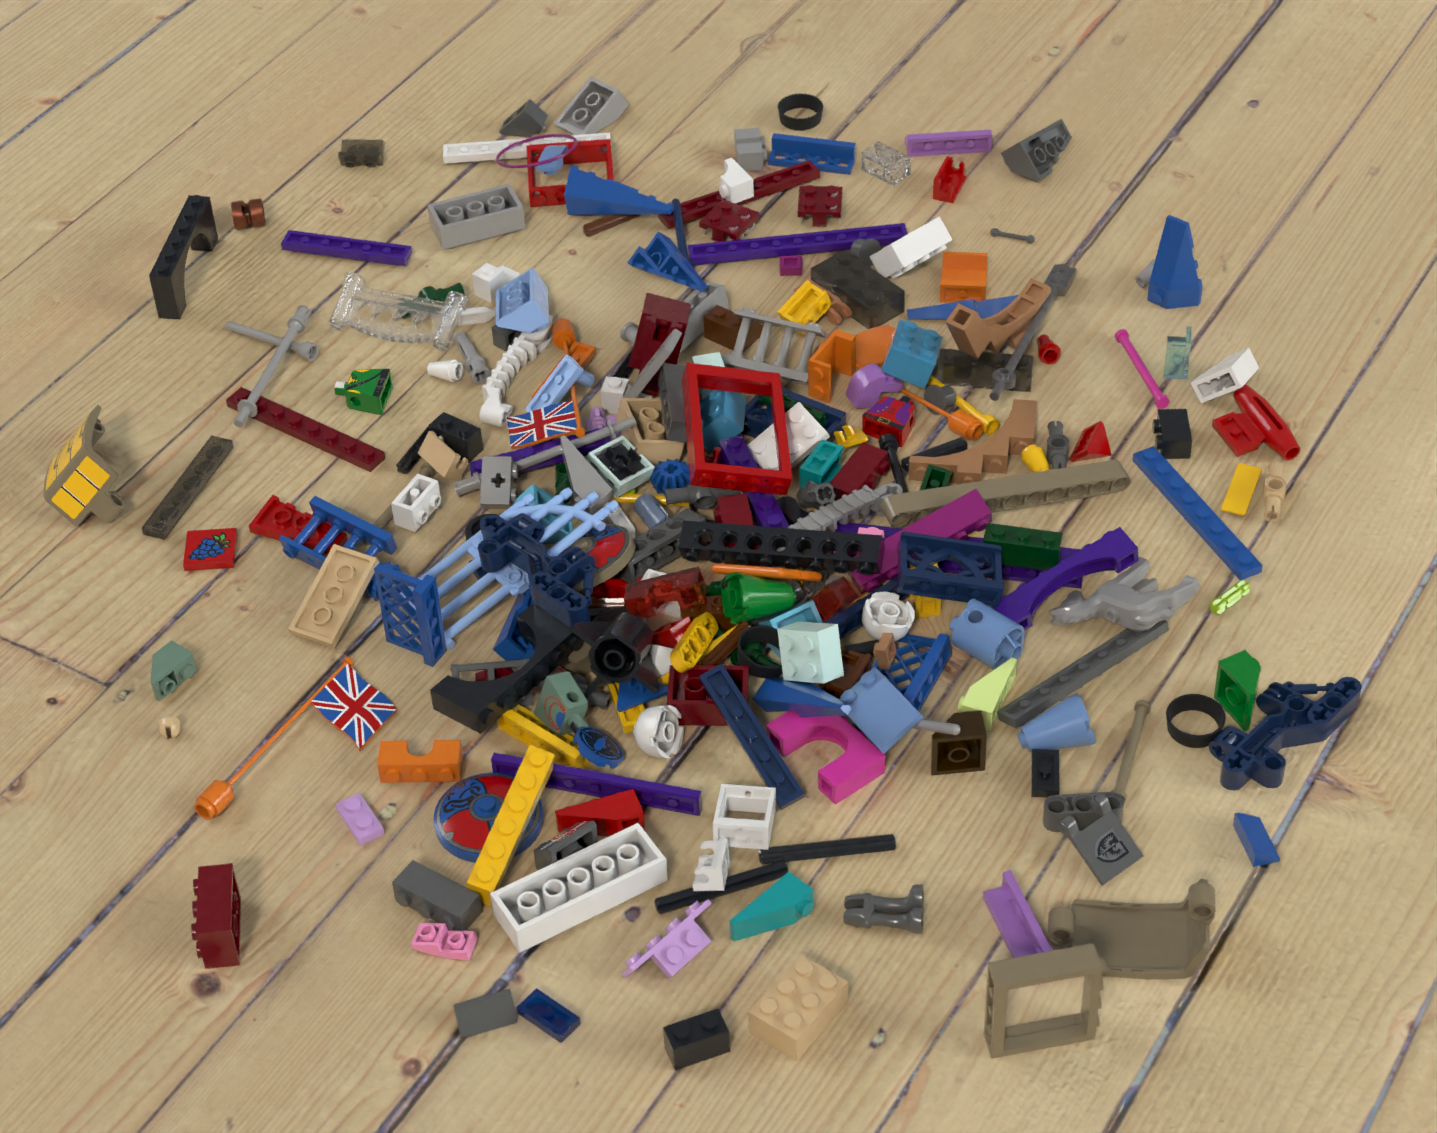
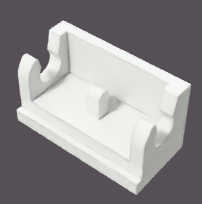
[692,838,730,891]

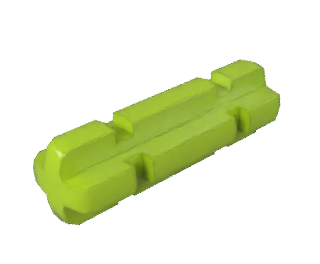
[1209,580,1251,615]

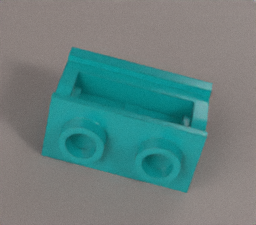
[799,439,844,488]

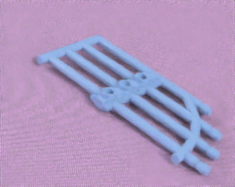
[400,487,619,650]

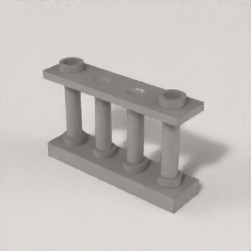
[722,307,827,386]

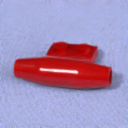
[1212,385,1301,461]

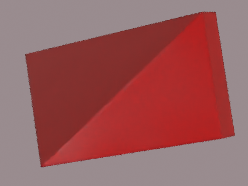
[1069,421,1112,462]

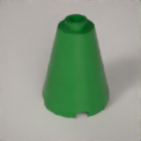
[721,572,796,624]

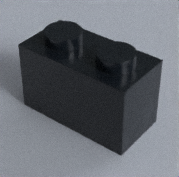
[1152,409,1192,459]
[429,412,483,463]
[663,1008,730,1071]

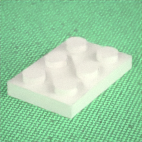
[747,402,830,470]

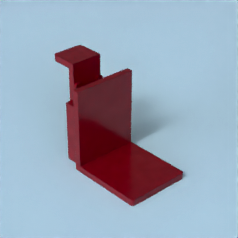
[628,293,691,397]

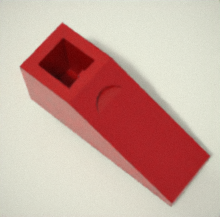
[555,789,645,837]

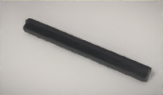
[758,834,896,865]
[654,861,789,914]

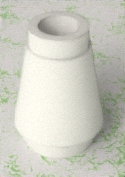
[427,359,463,382]

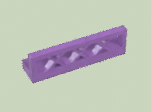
[905,130,992,157]
[983,870,1052,958]

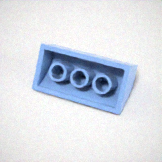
[495,267,549,333]

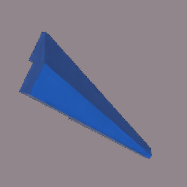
[564,165,674,215]
[627,232,708,291]
[907,295,1019,320]
[493,585,535,661]
[752,677,852,718]

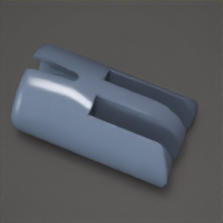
[634,494,670,529]

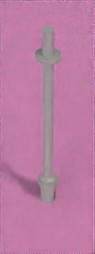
[234,305,311,428]
[453,416,637,497]

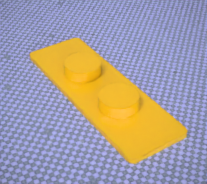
[1221,463,1262,516]

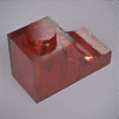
[812,576,859,622]

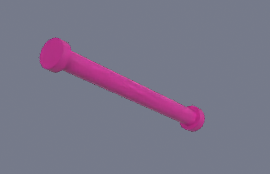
[1114,329,1170,409]

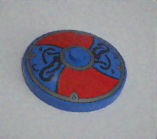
[434,773,544,863]

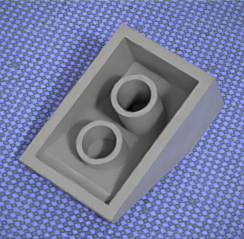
[554,77,629,135]
[560,435,613,515]

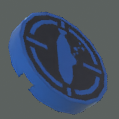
[573,727,624,769]

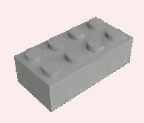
[427,184,525,250]

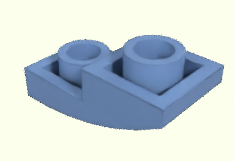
[537,145,568,175]

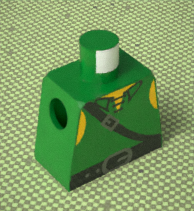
[335,369,393,415]

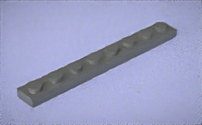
[997,620,1169,729]

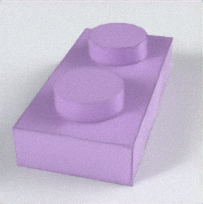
[335,793,384,846]

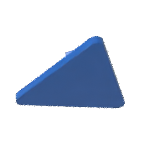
[617,678,668,712]

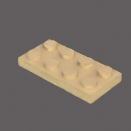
[288,544,380,648]

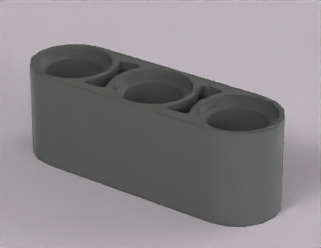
[1043,792,1124,832]

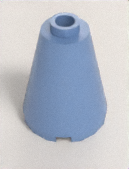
[1017,693,1096,752]

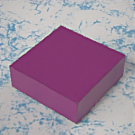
[780,256,802,276]

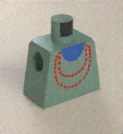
[534,671,589,736]

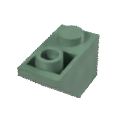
[151,640,197,701]

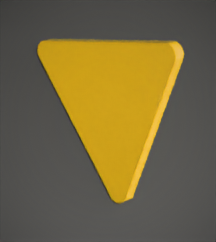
[834,425,868,449]

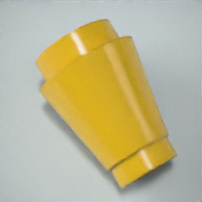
[1021,444,1051,473]

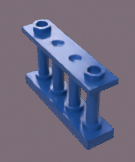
[279,496,397,570]

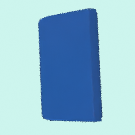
[1233,813,1280,867]

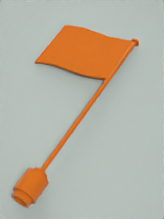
[819,324,984,441]

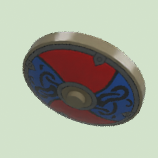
[559,524,635,591]

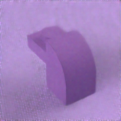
[845,363,903,408]

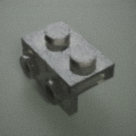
[338,139,385,167]

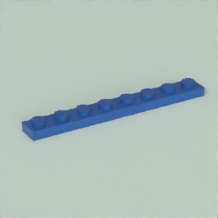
[1132,446,1263,580]

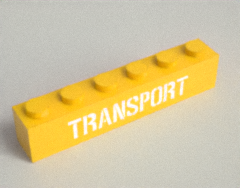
[466,745,555,907]

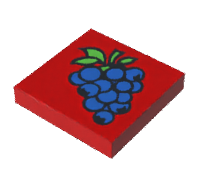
[183,528,237,571]

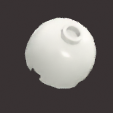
[862,592,915,642]
[634,705,684,759]

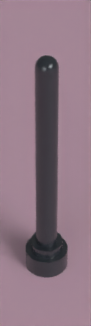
[878,433,908,493]

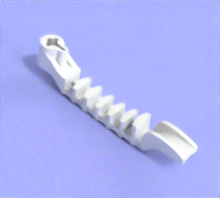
[479,315,553,428]

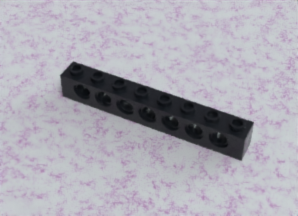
[678,520,884,575]

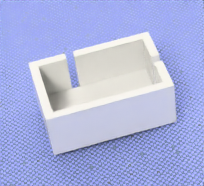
[870,216,953,280]

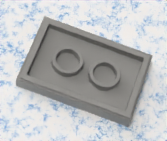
[626,329,682,398]

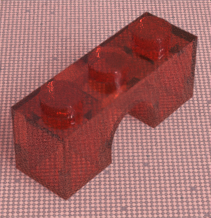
[624,566,707,618]

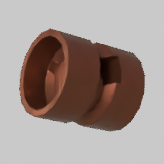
[231,198,266,230]

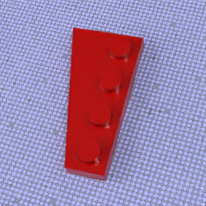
[249,495,348,554]

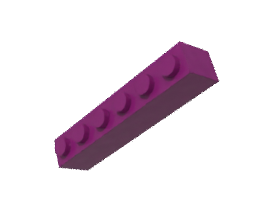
[847,489,992,595]

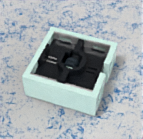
[586,435,655,498]

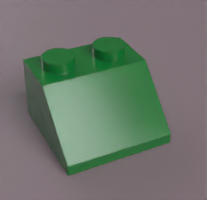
[1214,650,1261,732]

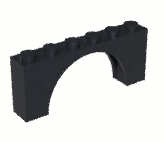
[149,195,218,320]
[430,603,583,734]

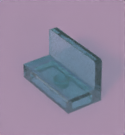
[1163,326,1191,379]

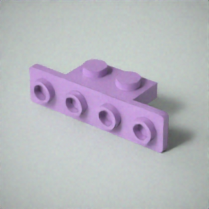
[621,899,712,979]

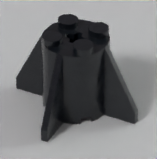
[570,612,660,699]

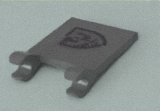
[1057,794,1144,886]

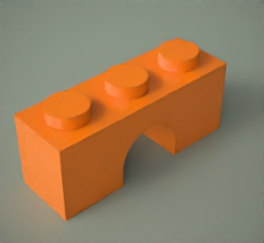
[377,740,463,783]

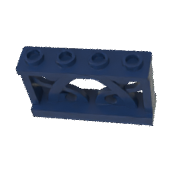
[740,388,846,459]
[897,532,1004,607]

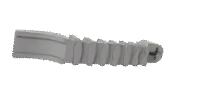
[772,483,903,568]

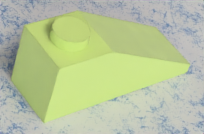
[958,658,1017,731]

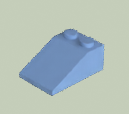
[839,667,924,754]

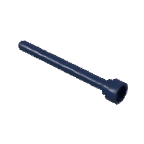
[671,198,694,268]

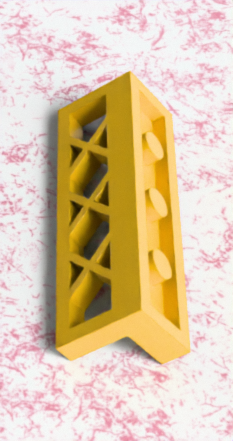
[497,704,591,769]

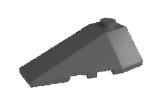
[1001,119,1072,181]

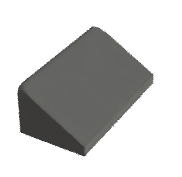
[453,989,517,1038]

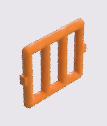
[712,563,822,582]

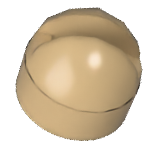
[159,717,180,739]

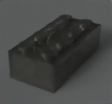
[811,250,905,329]

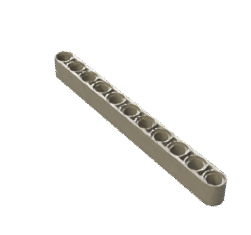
[881,460,1131,528]

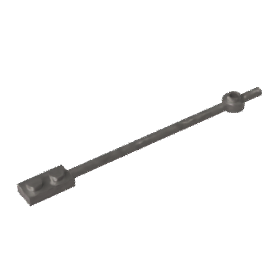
[989,264,1076,401]

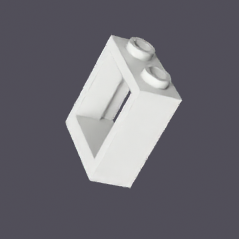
[713,784,776,850]

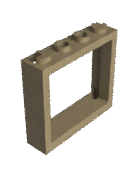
[984,943,1106,1059]

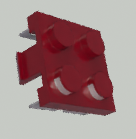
[797,185,843,227]
[699,199,759,242]

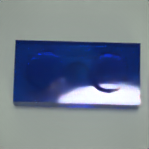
[517,988,581,1043]

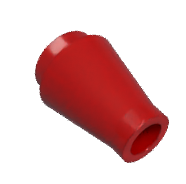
[1037,334,1061,364]

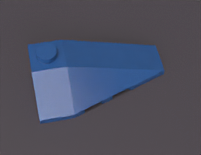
[1147,215,1203,309]

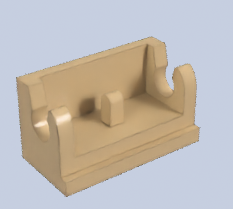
[418,431,468,481]

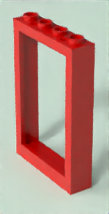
[682,363,792,496]

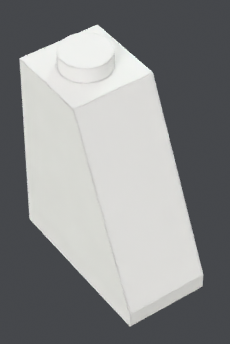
[1191,348,1259,403]

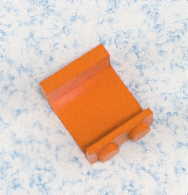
[940,251,988,303]
[808,329,856,403]

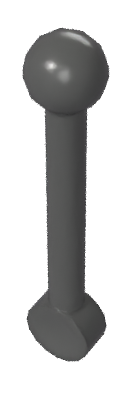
[991,228,1035,243]

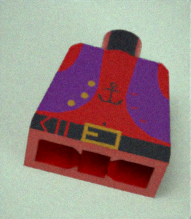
[862,396,915,448]

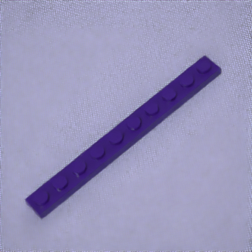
[688,223,908,265]

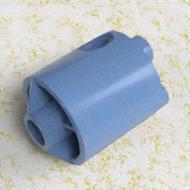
[949,599,1025,670]

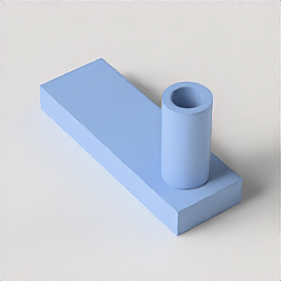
[525,354,594,412]

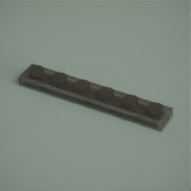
[142,435,234,540]

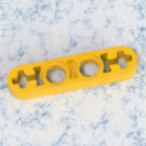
[670,612,718,673]

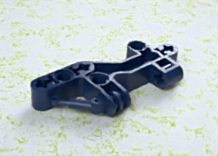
[477,513,595,628]
[1209,677,1362,790]

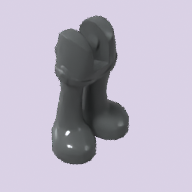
[843,884,924,934]

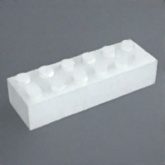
[490,823,668,953]

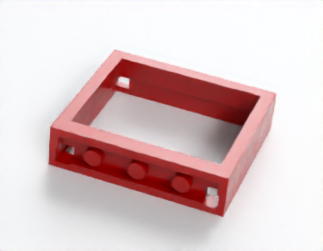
[526,139,614,207]

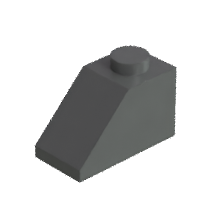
[499,99,548,138]

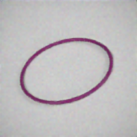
[496,134,577,168]

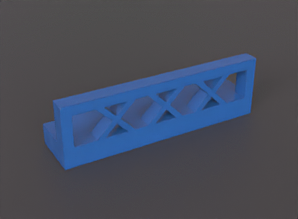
[768,133,856,175]

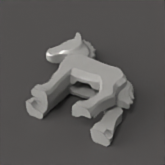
[1049,556,1201,632]

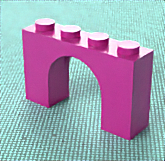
[766,711,886,805]

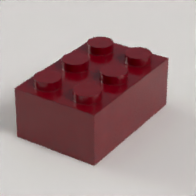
[667,665,749,726]
[191,863,241,969]

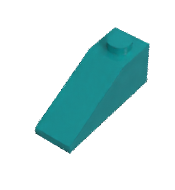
[730,872,814,941]

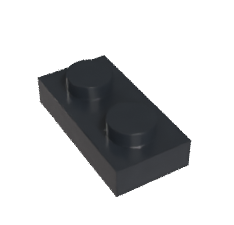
[1031,749,1059,798]

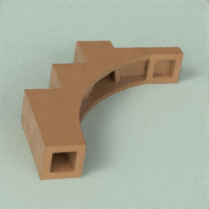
[946,278,1052,359]
[909,399,1037,485]

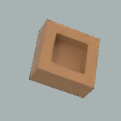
[874,633,897,670]

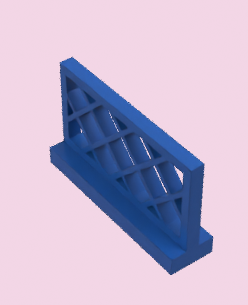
[374,564,447,667]
[871,633,952,712]

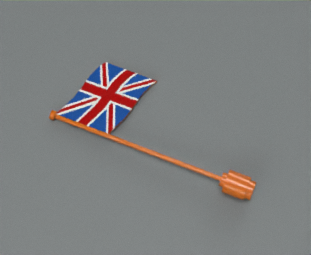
[507,318,585,449]
[194,657,397,820]

